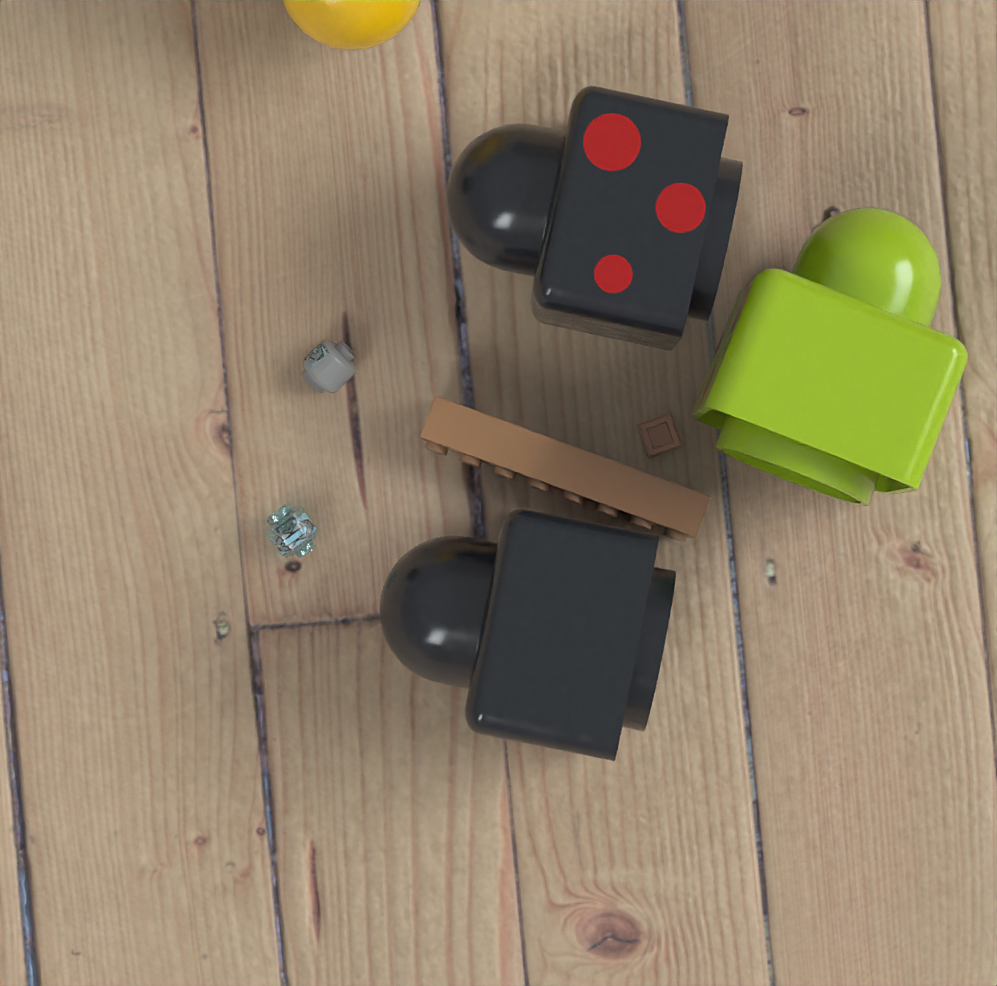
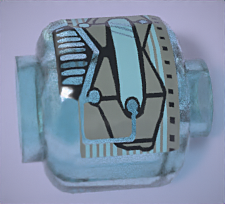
[265,503,319,558]

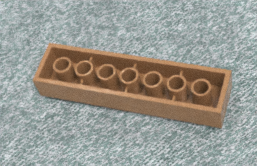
[420,396,711,542]

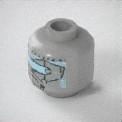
[302,340,356,393]

